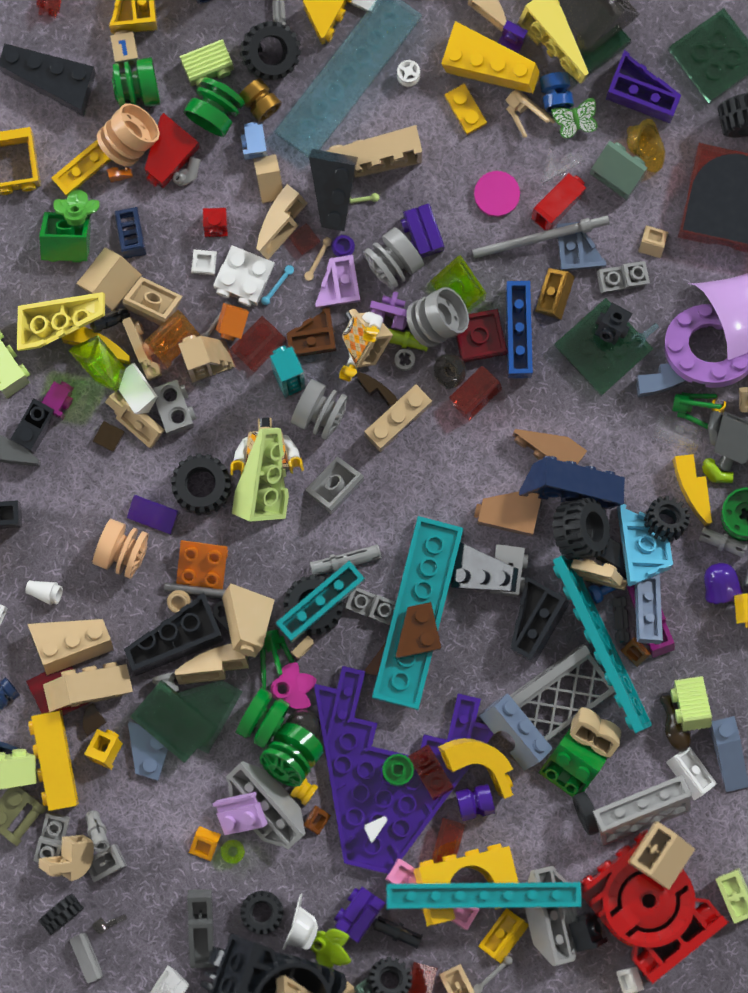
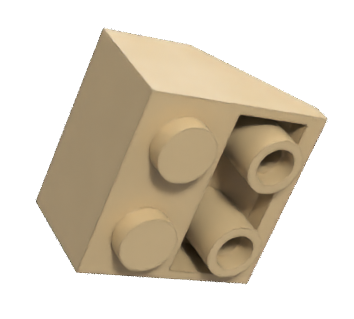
[628,821,695,890]

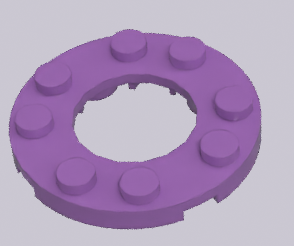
[664,304,748,388]

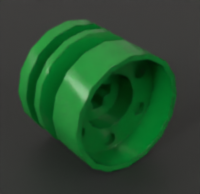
[112,57,160,108]
[183,77,245,137]
[720,487,748,542]
[260,723,324,787]

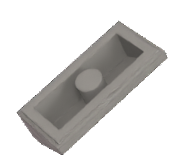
[69,932,104,983]

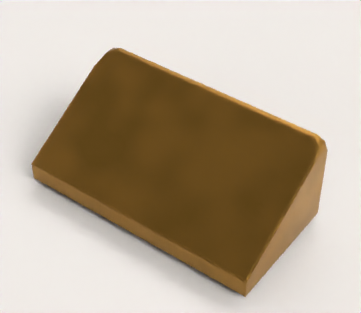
[535,268,575,320]

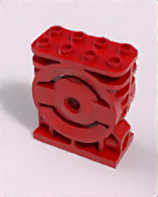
[580,830,728,984]

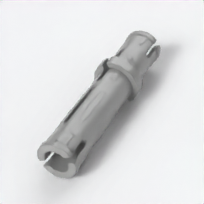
[309,544,382,576]

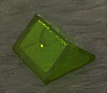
[430,255,487,311]
[69,335,126,392]

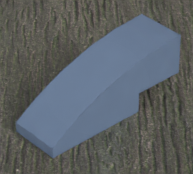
[636,360,707,397]

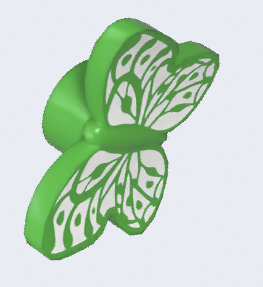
[551,98,598,138]

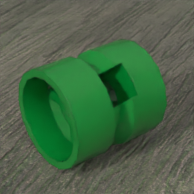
[382,754,414,786]

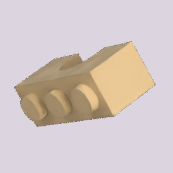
[364,384,432,452]

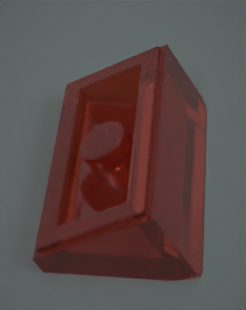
[431,818,465,864]
[408,962,438,993]

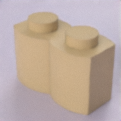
[570,708,621,757]

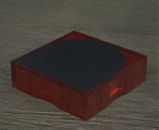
[677,143,748,253]

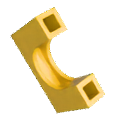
[414,843,519,926]

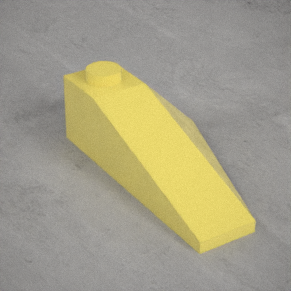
[518,0,589,84]
[17,292,105,351]

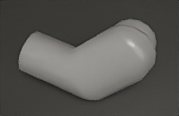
[173,157,201,186]

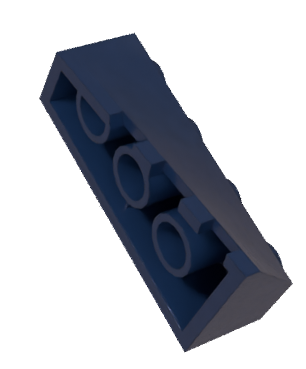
[519,456,625,509]

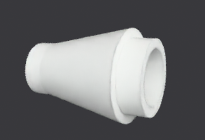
[25,580,63,605]

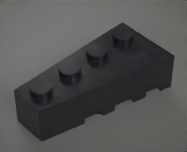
[0,43,96,117]
[124,592,224,676]

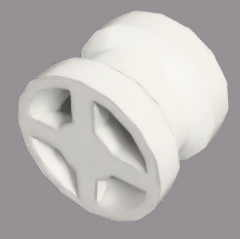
[397,60,420,87]

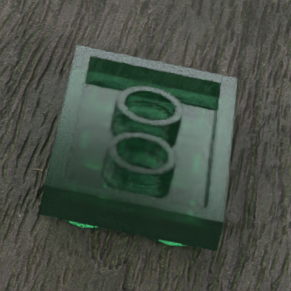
[130,680,216,763]

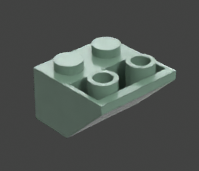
[590,141,648,200]

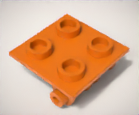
[176,540,228,590]

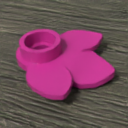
[270,662,317,709]

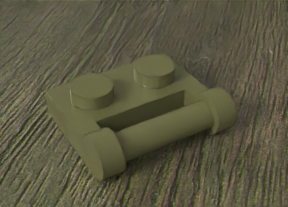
[0,786,47,846]

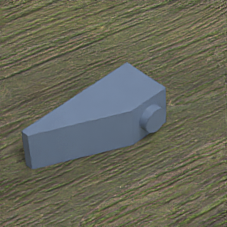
[709,716,748,792]

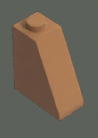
[474,491,541,537]

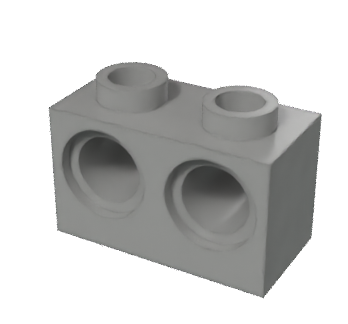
[152,380,196,436]

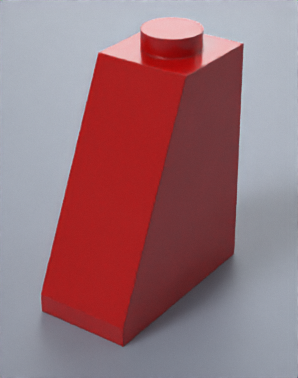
[144,113,200,189]
[531,173,586,231]

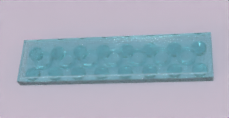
[275,0,422,158]

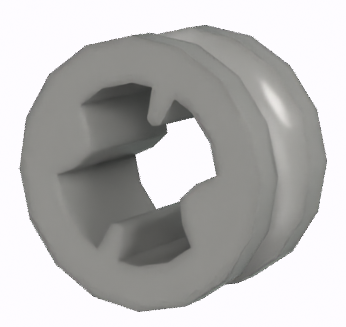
[394,349,415,371]

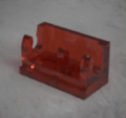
[449,366,502,421]

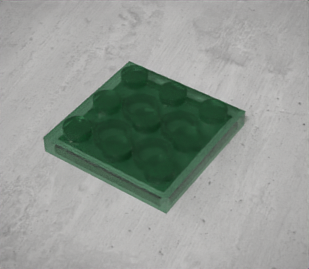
[668,8,748,103]
[554,298,653,396]

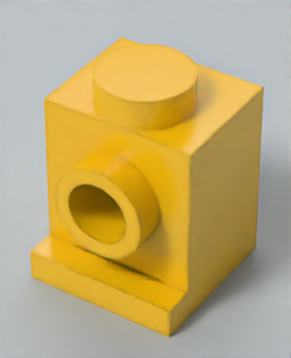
[84,729,123,770]

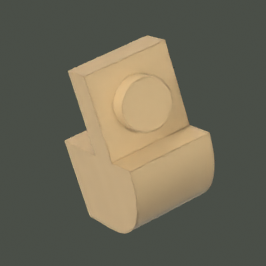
[39,834,94,881]

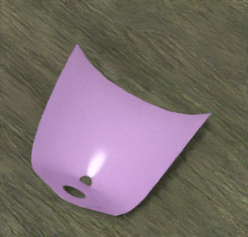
[688,273,748,360]

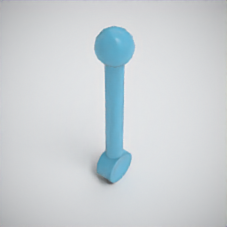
[261,265,294,305]

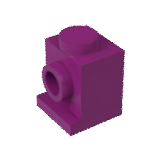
[42,381,74,420]

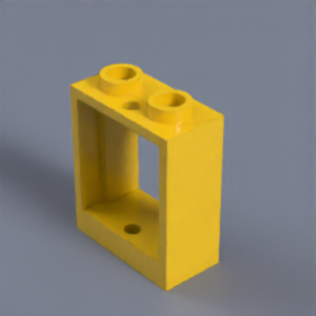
[0,127,41,195]

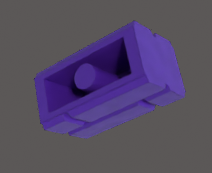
[400,204,445,258]
[333,887,385,943]

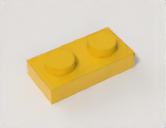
[444,83,487,135]

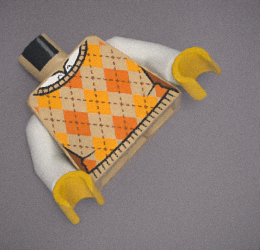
[339,309,393,382]
[230,418,304,475]

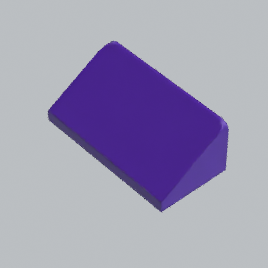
[127,495,179,535]

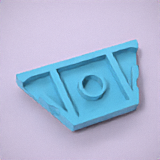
[617,504,673,586]

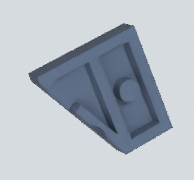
[556,222,606,271]

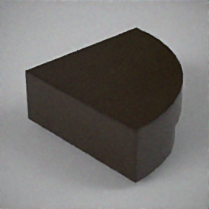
[83,703,107,736]

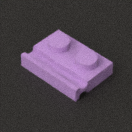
[213,792,268,835]

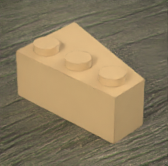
[178,335,236,383]
[28,619,114,675]
[43,662,133,712]

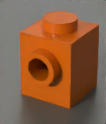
[216,303,249,341]

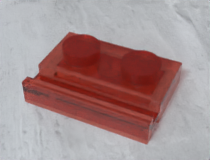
[230,316,287,373]

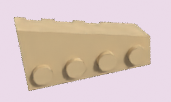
[327,125,422,178]

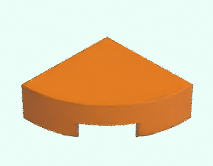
[107,167,133,183]

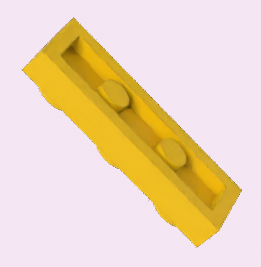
[51,140,111,197]

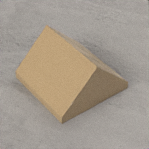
[77,248,142,311]
[122,277,183,328]

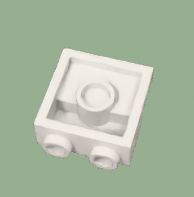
[213,245,275,307]

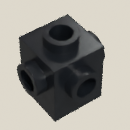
[595,302,633,345]

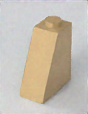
[222,583,274,657]

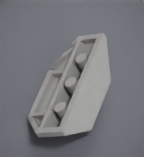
[226,761,306,849]
[525,866,577,966]

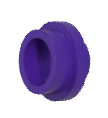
[332,235,355,257]

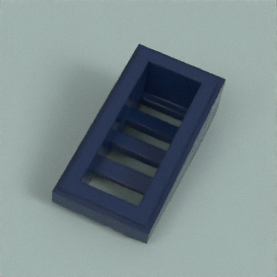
[114,207,147,259]

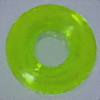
[221,840,245,864]

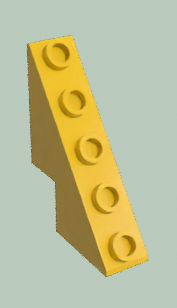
[303,0,351,44]

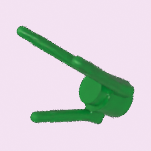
[672,392,722,429]
[260,630,295,689]

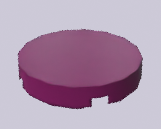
[474,171,520,218]

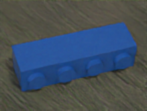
[505,281,533,378]

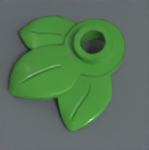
[53,190,100,226]

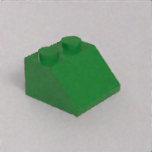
[39,212,91,262]

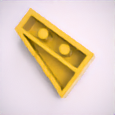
[109,0,158,34]

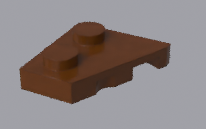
[286,307,336,357]
[395,602,441,659]

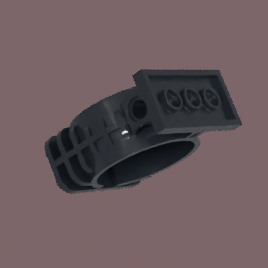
[209,933,347,993]

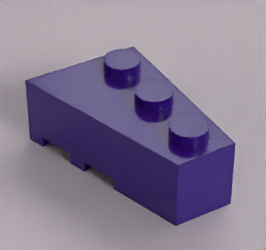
[606,50,681,124]

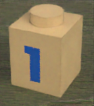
[110,30,139,68]

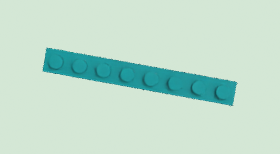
[386,882,581,909]

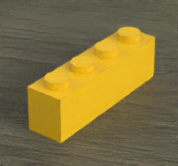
[28,710,79,811]

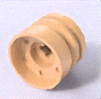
[97,104,160,166]
[93,519,149,579]

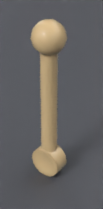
[304,237,332,281]

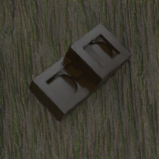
[356,372,398,407]

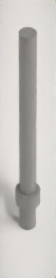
[472,215,610,259]

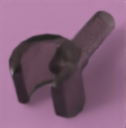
[92,914,127,934]

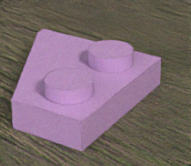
[315,255,360,309]

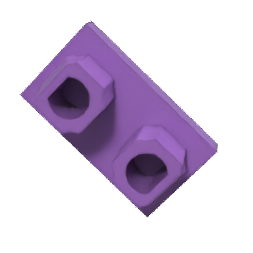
[370,292,407,331]

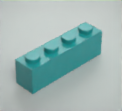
[270,346,306,398]
[276,560,365,643]

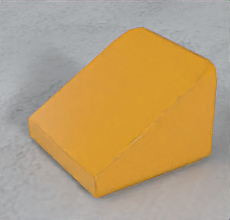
[189,826,221,861]

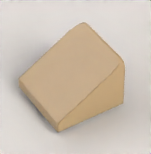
[639,226,668,258]

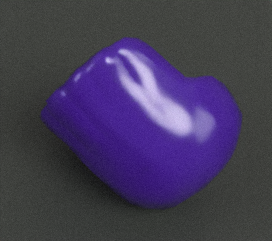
[704,563,744,604]

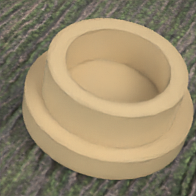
[167,590,191,613]

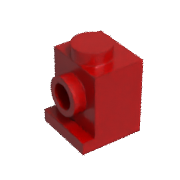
[203,208,228,237]

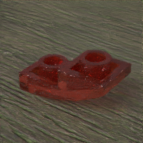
[408,744,454,801]

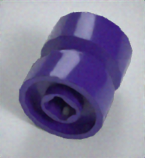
[455,784,495,821]

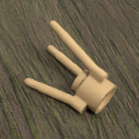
[506,90,556,138]

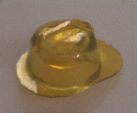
[627,119,665,173]

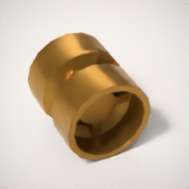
[239,78,282,122]

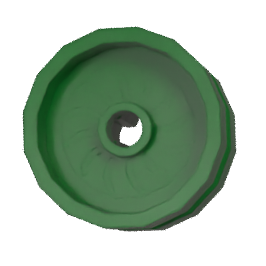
[236,688,290,749]

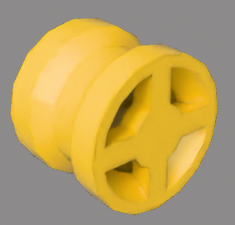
[290,777,318,806]

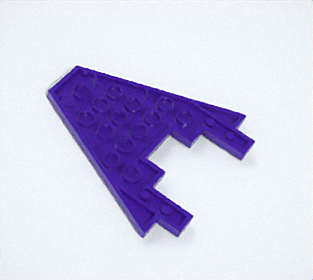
[314,666,494,874]

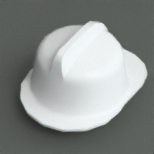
[283,893,318,950]

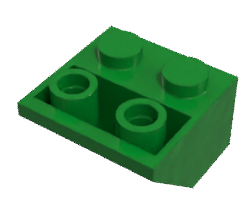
[538,729,608,797]

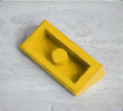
[478,908,529,964]

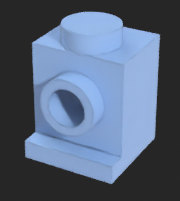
[241,122,267,160]

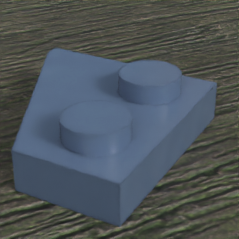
[128,721,173,781]

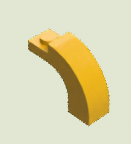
[438,738,513,799]

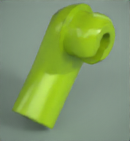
[702,458,733,483]

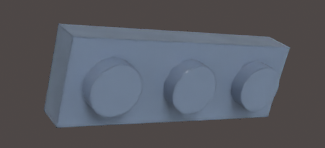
[635,575,663,644]

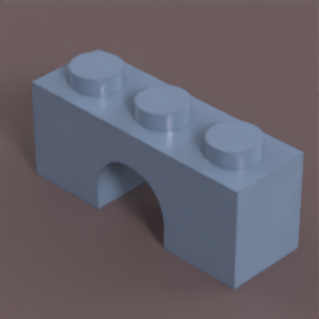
[479,693,553,771]

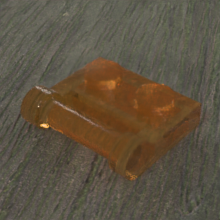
[144,310,201,369]

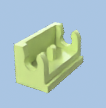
[716,868,748,924]

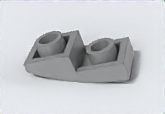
[596,261,650,294]
[344,588,396,625]
[33,811,71,862]

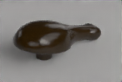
[660,695,691,752]

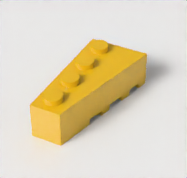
[441,21,540,94]

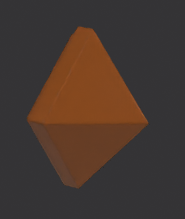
[620,637,651,667]
[304,806,331,835]

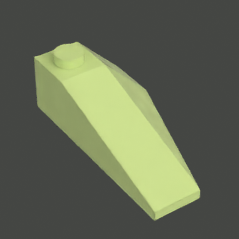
[232,428,289,521]

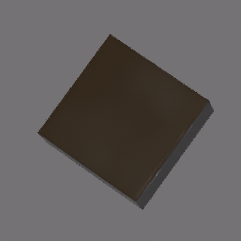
[93,421,125,453]

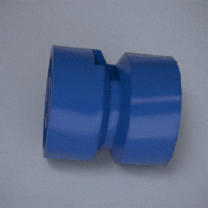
[539,72,574,112]

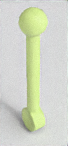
[351,193,379,203]

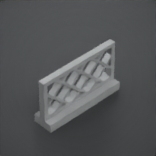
[510,644,615,741]
[593,775,692,846]

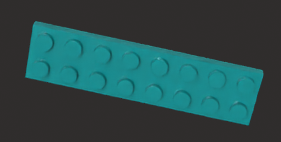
[372,516,463,711]
[553,555,652,733]

